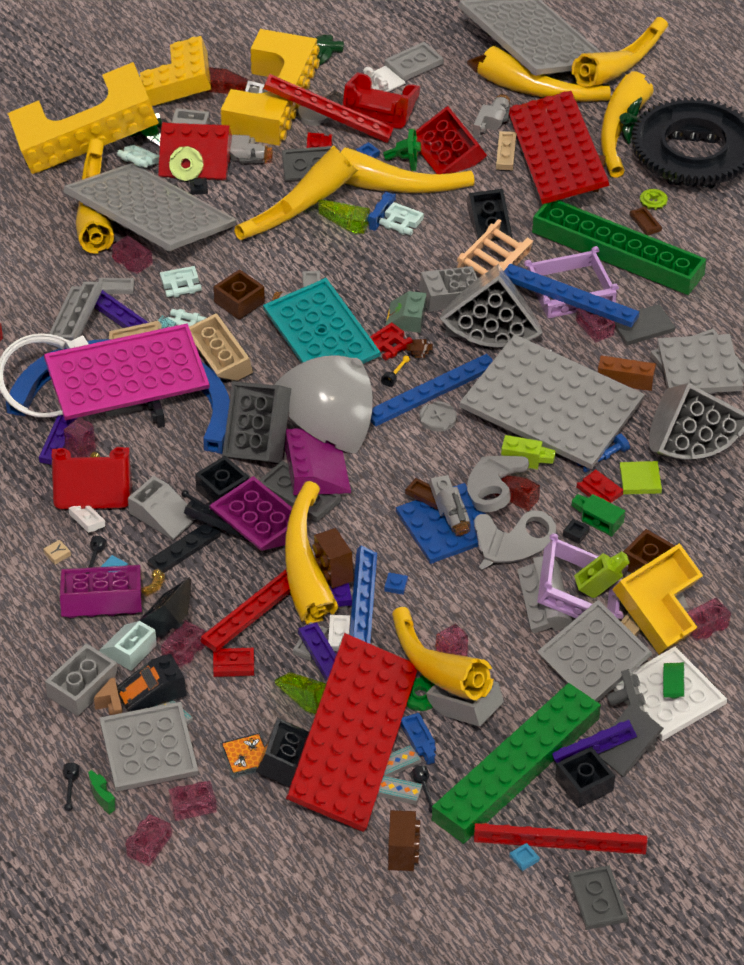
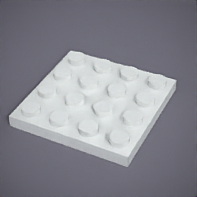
[613,647,727,741]

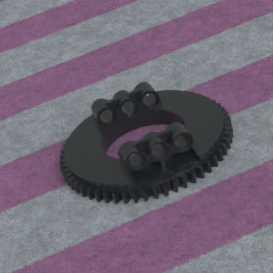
[632,97,744,188]

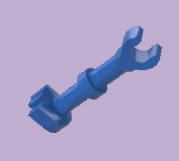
[577,433,630,472]

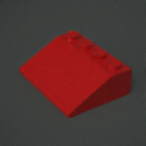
[416,106,487,174]
[158,123,232,180]

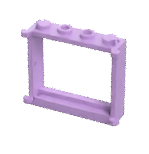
[524,246,619,318]
[537,533,628,619]

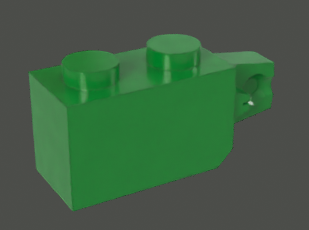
[571,494,625,537]

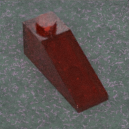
[206,67,253,94]
[493,476,540,512]

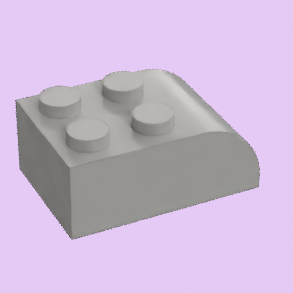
[45,643,117,716]
[426,681,504,727]

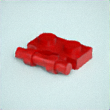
[370,322,412,361]

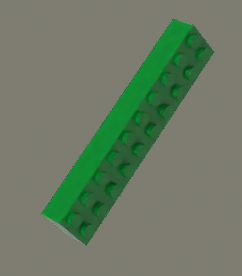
[532,200,706,295]
[432,683,601,844]

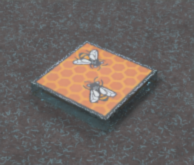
[220,732,265,779]

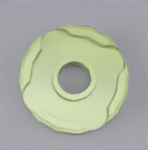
[169,146,204,181]

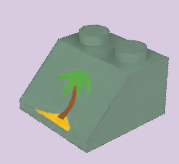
[385,291,427,333]

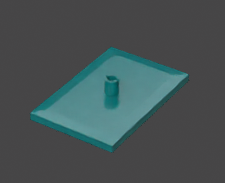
[263,278,381,364]

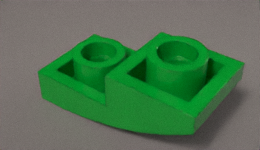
[663,662,685,699]
[88,770,115,815]

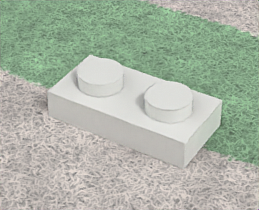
[69,506,105,533]
[328,615,350,651]

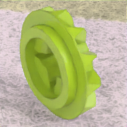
[640,189,668,210]

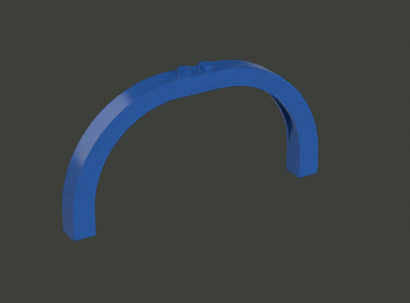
[6,339,230,454]

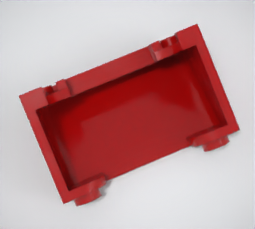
[343,72,420,129]
[51,447,132,509]

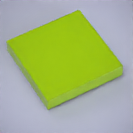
[619,461,662,494]

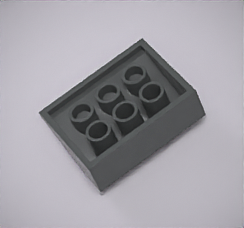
[222,381,292,463]

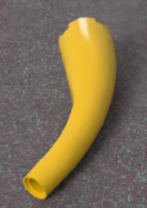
[572,17,668,87]
[477,46,611,102]
[601,71,654,178]
[76,139,114,254]
[234,146,358,240]
[341,147,475,193]
[285,481,338,625]
[392,607,494,701]

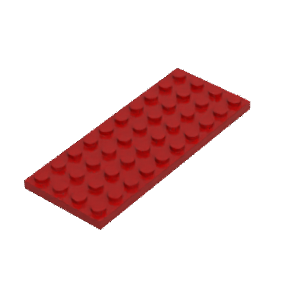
[509,90,610,204]
[286,633,417,832]

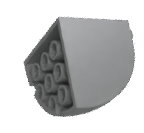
[440,264,543,347]
[275,355,372,454]
[649,383,744,459]

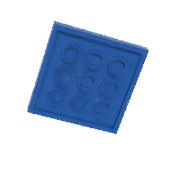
[396,483,486,564]

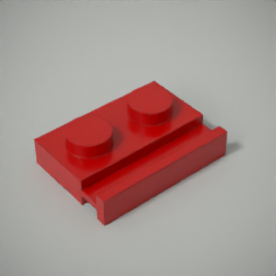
[307,132,332,148]
[576,470,624,503]
[213,648,254,677]

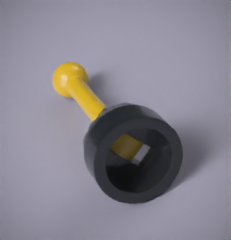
[381,355,410,387]

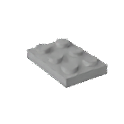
[385,42,444,81]

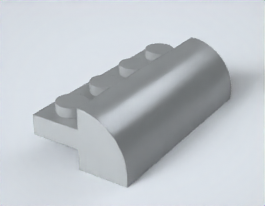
[47,282,102,347]
[517,556,572,633]

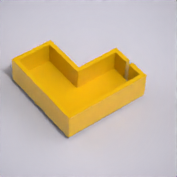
[140,36,211,106]
[612,543,703,655]

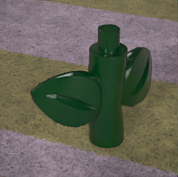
[315,34,344,65]
[619,97,643,144]

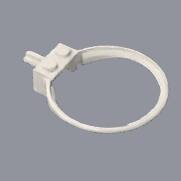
[0,333,88,418]

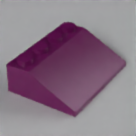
[285,428,351,495]
[209,476,292,551]
[60,565,142,618]

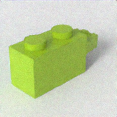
[501,435,556,470]
[574,551,629,598]

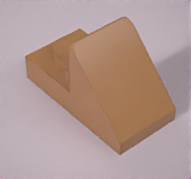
[94,678,122,716]

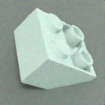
[99,621,157,671]

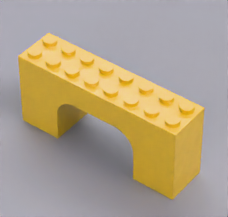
[221,29,320,146]
[8,62,159,174]

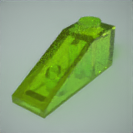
[318,199,370,234]
[274,672,326,714]

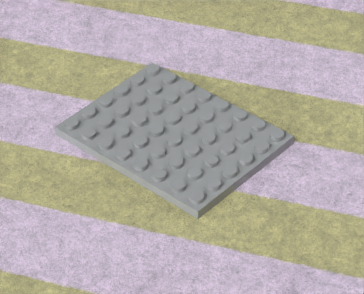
[458,0,600,76]
[63,163,237,251]
[459,334,645,470]

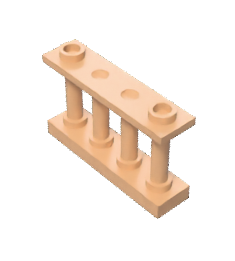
[457,219,533,275]

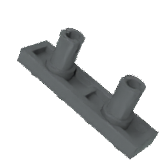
[607,669,657,752]

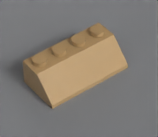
[189,313,253,381]

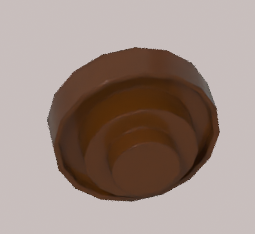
[406,339,433,358]

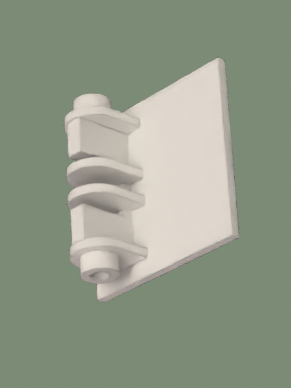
[363,66,406,92]

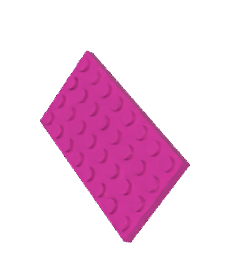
[44,323,210,420]

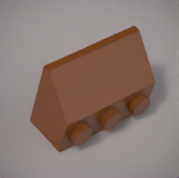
[598,355,657,391]

